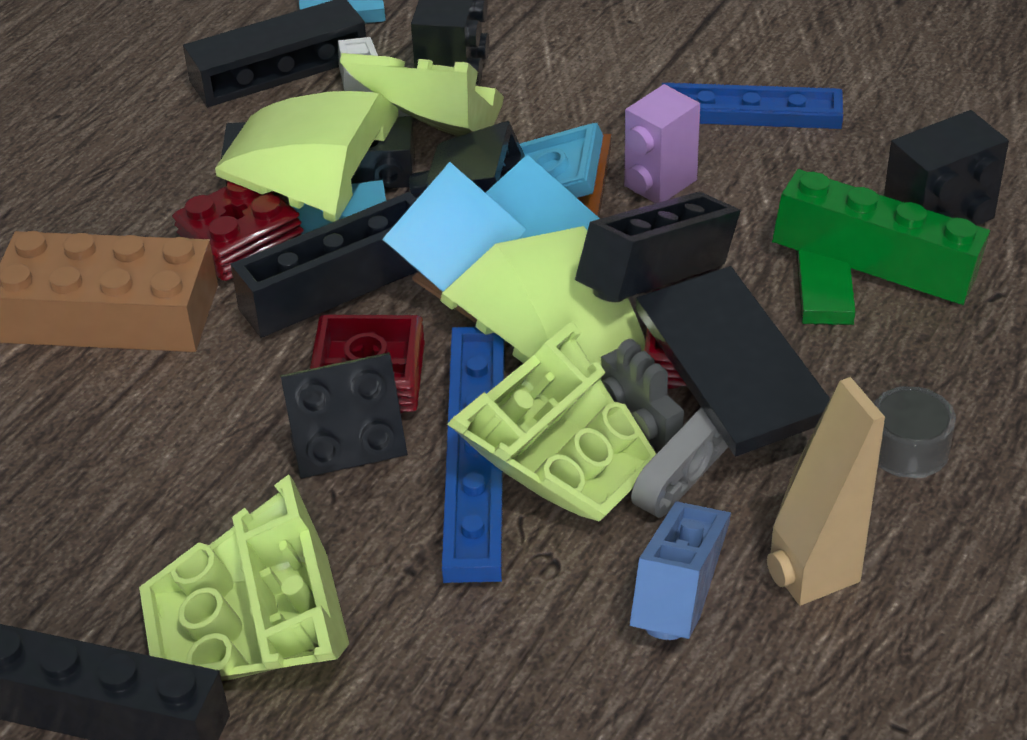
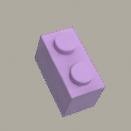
[624,84,700,203]

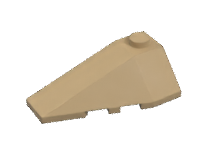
[767,377,885,606]

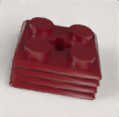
[172,181,304,281]
[310,315,425,413]

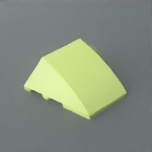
[340,53,504,136]
[215,91,399,222]
[440,226,645,379]
[447,320,656,521]
[139,474,349,681]

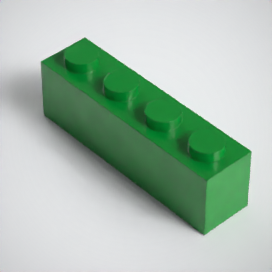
[772,169,991,305]

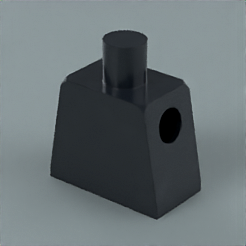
[409,121,525,199]

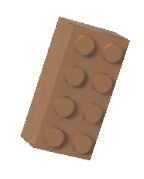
[0,231,218,352]

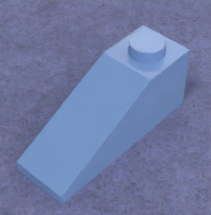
[630,501,731,640]

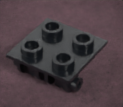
[280,352,408,479]

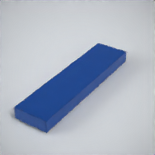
[662,83,843,129]

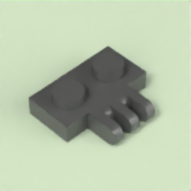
[601,339,684,452]

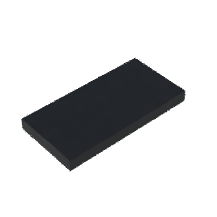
[636,266,830,457]

